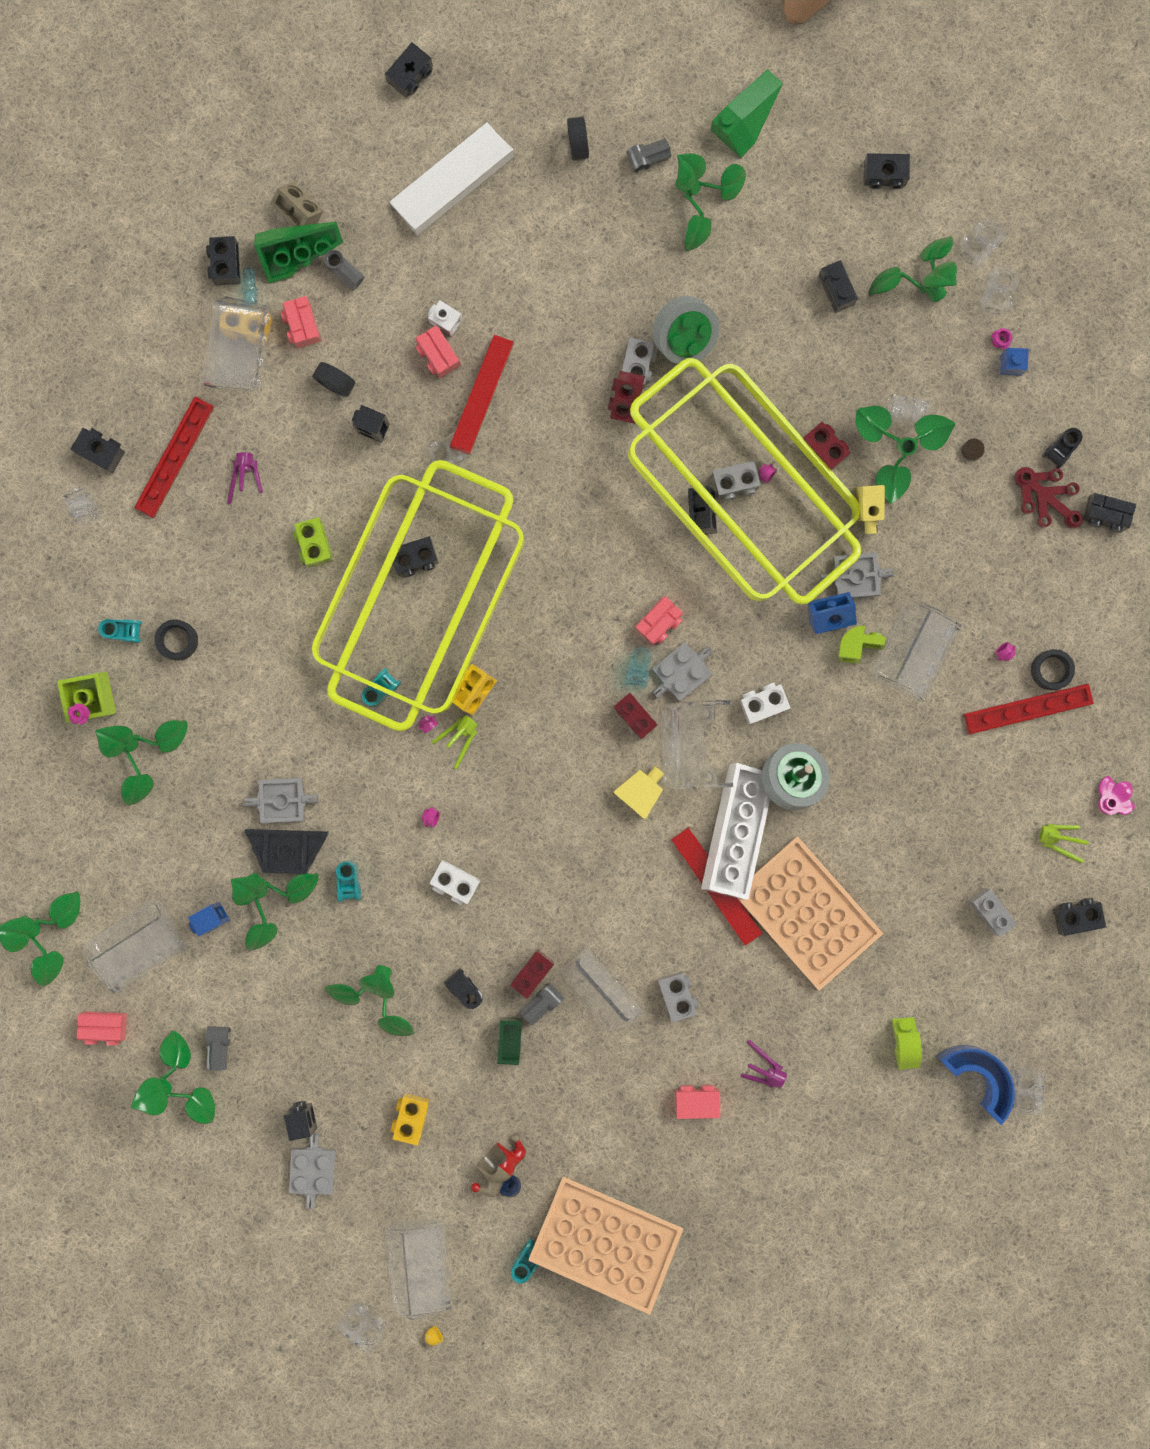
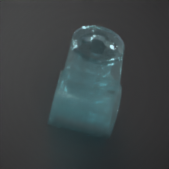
[625,647,651,689]

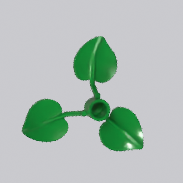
[675,153,746,251]
[869,236,958,302]
[855,405,955,503]
[95,720,188,806]
[231,873,319,951]
[0,891,80,986]
[324,965,415,1036]
[131,1031,215,1124]

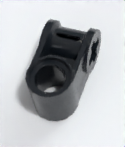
[1042,427,1083,469]
[444,968,483,1009]

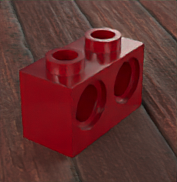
[608,371,645,424]
[803,421,850,471]
[613,693,658,739]
[510,949,554,999]

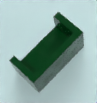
[497,1017,522,1065]

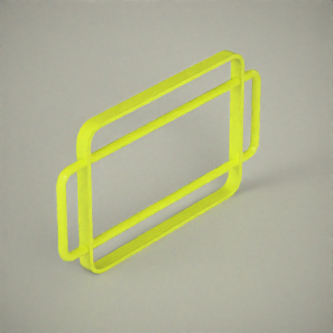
[628,358,861,605]
[312,460,525,731]

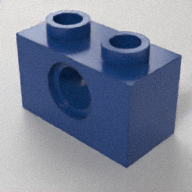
[808,592,857,634]
[188,902,230,937]

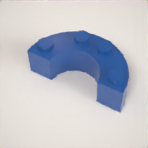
[936,1045,1015,1125]

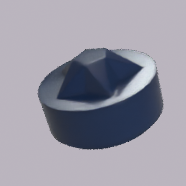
[500,1175,521,1197]

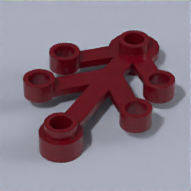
[1014,467,1083,529]

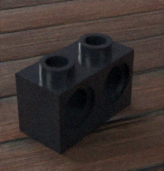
[206,236,241,286]
[352,405,390,443]
[688,486,717,535]
[389,536,439,578]
[1053,898,1107,936]
[284,1101,317,1141]

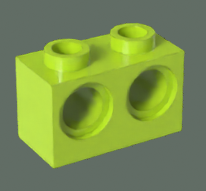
[293,517,333,568]

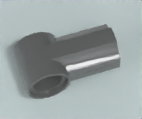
[626,138,672,173]
[324,250,365,291]
[520,982,564,1025]
[205,1026,231,1071]

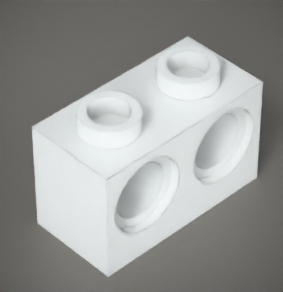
[739,683,790,725]
[429,860,481,905]

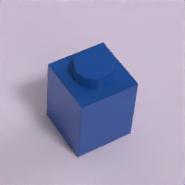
[1000,348,1029,376]

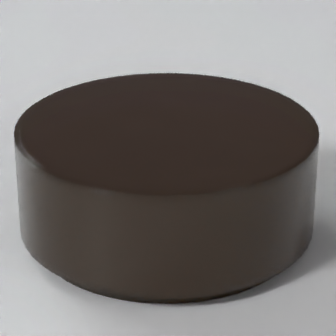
[962,438,985,461]

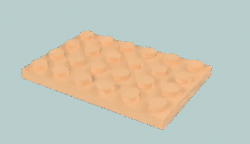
[738,836,883,991]
[529,1177,684,1315]

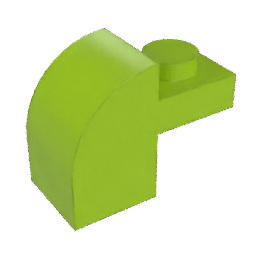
[839,626,886,664]
[892,1017,922,1070]

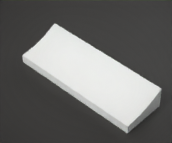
[390,122,514,235]
[701,763,770,900]

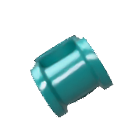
[98,619,142,643]
[361,668,402,707]
[336,860,361,903]
[511,1238,539,1284]

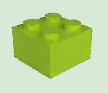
[57,671,116,723]

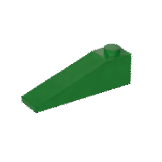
[710,69,783,158]

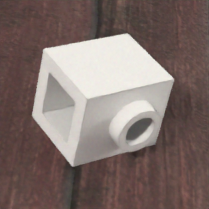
[428,300,462,336]

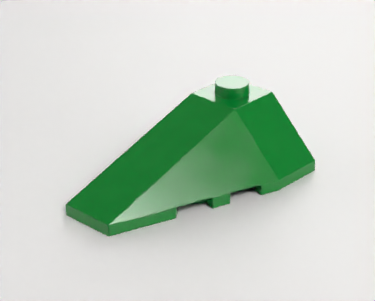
[254,221,343,283]

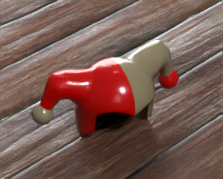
[471,1133,526,1197]

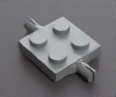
[820,552,894,598]
[652,642,713,702]
[244,778,318,823]
[289,1133,336,1209]

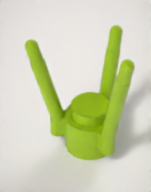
[432,715,479,769]
[1039,823,1089,863]

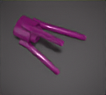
[227,452,263,504]
[741,1040,787,1089]

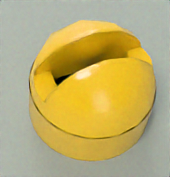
[425,1325,443,1346]

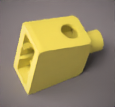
[855,485,885,534]
[613,766,664,819]

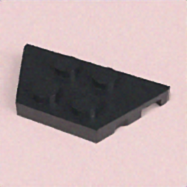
[245,829,329,874]

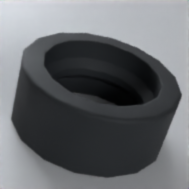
[567,116,589,161]
[312,362,356,397]
[154,619,198,661]
[1031,649,1075,690]

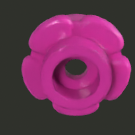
[991,328,1013,349]
[758,463,777,483]
[995,642,1016,661]
[68,703,90,725]
[418,714,438,734]
[422,807,440,827]

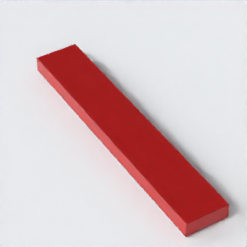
[450,335,514,455]
[134,396,214,518]
[963,683,1094,735]
[671,827,763,946]

